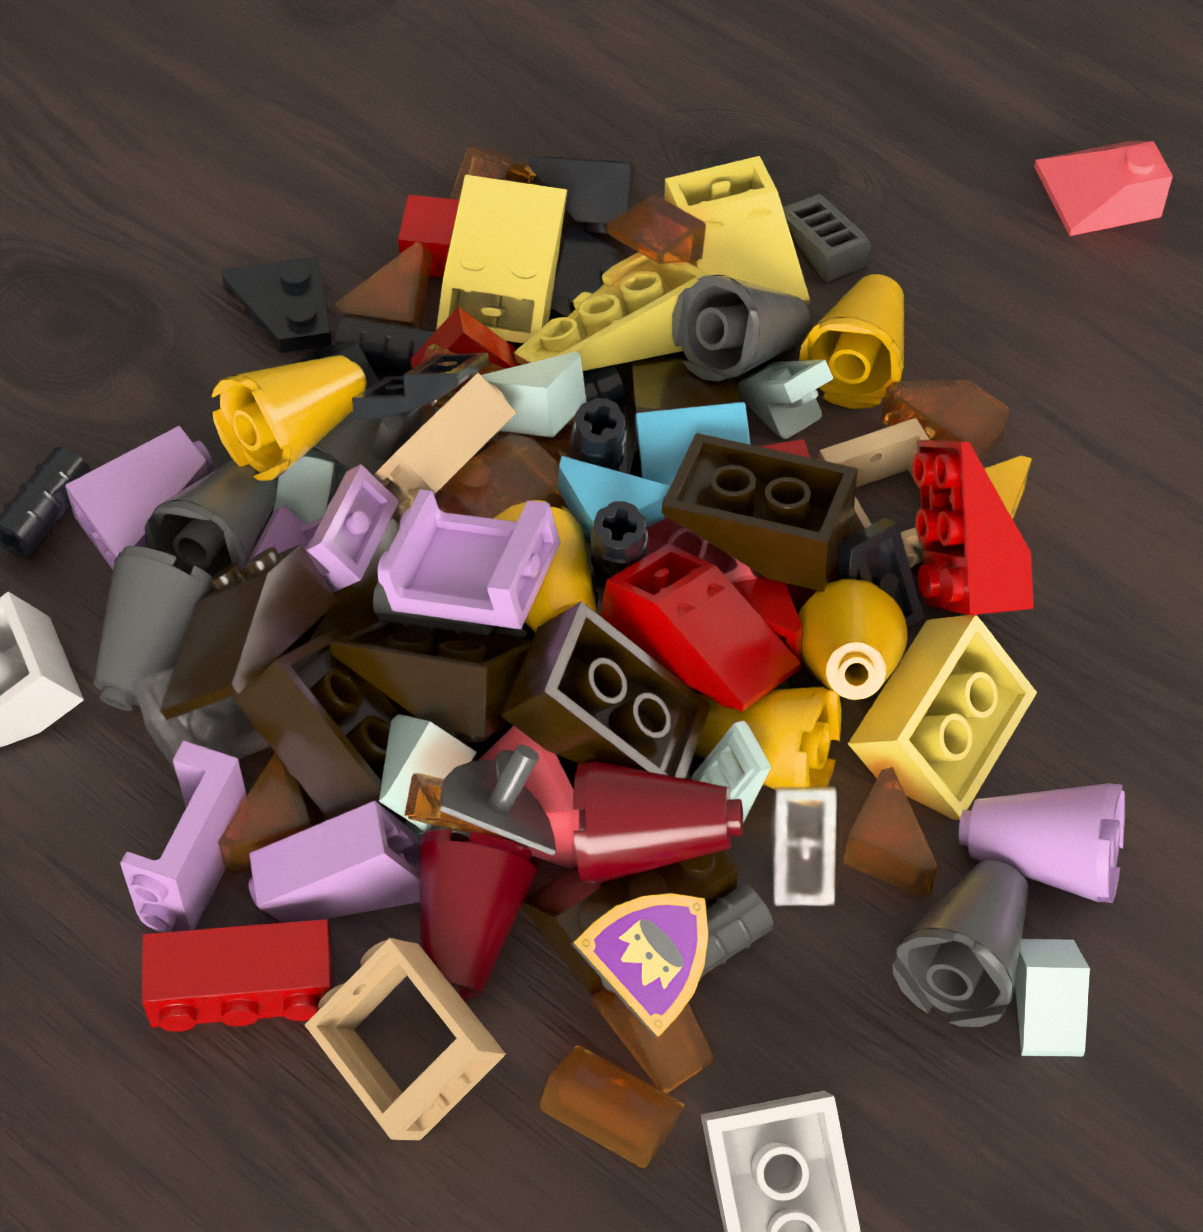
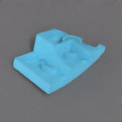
[635,402,750,486]

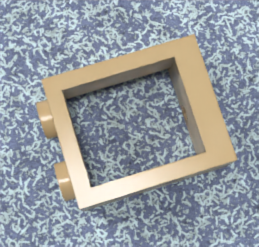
[373,373,517,525]
[818,418,930,568]
[305,938,506,1141]

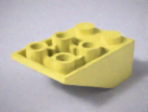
[664,156,810,305]
[436,175,567,343]

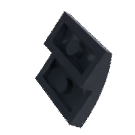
[352,353,489,420]

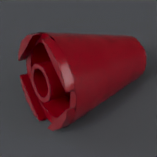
[573,761,743,884]
[419,829,539,1004]

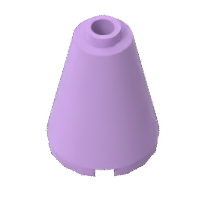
[959,783,1125,903]

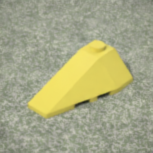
[514,244,711,371]

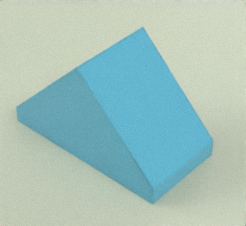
[558,456,670,545]

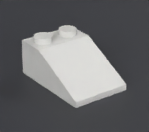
[0,592,84,748]
[701,1091,861,1232]

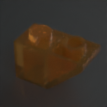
[881,380,1010,461]

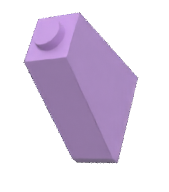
[65,426,214,570]
[249,801,421,923]

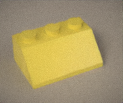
[848,615,1037,820]

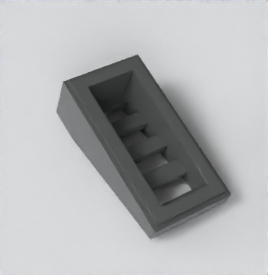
[783,194,872,283]

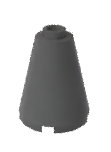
[672,275,811,382]
[144,459,279,577]
[93,546,214,711]
[893,860,1029,1027]

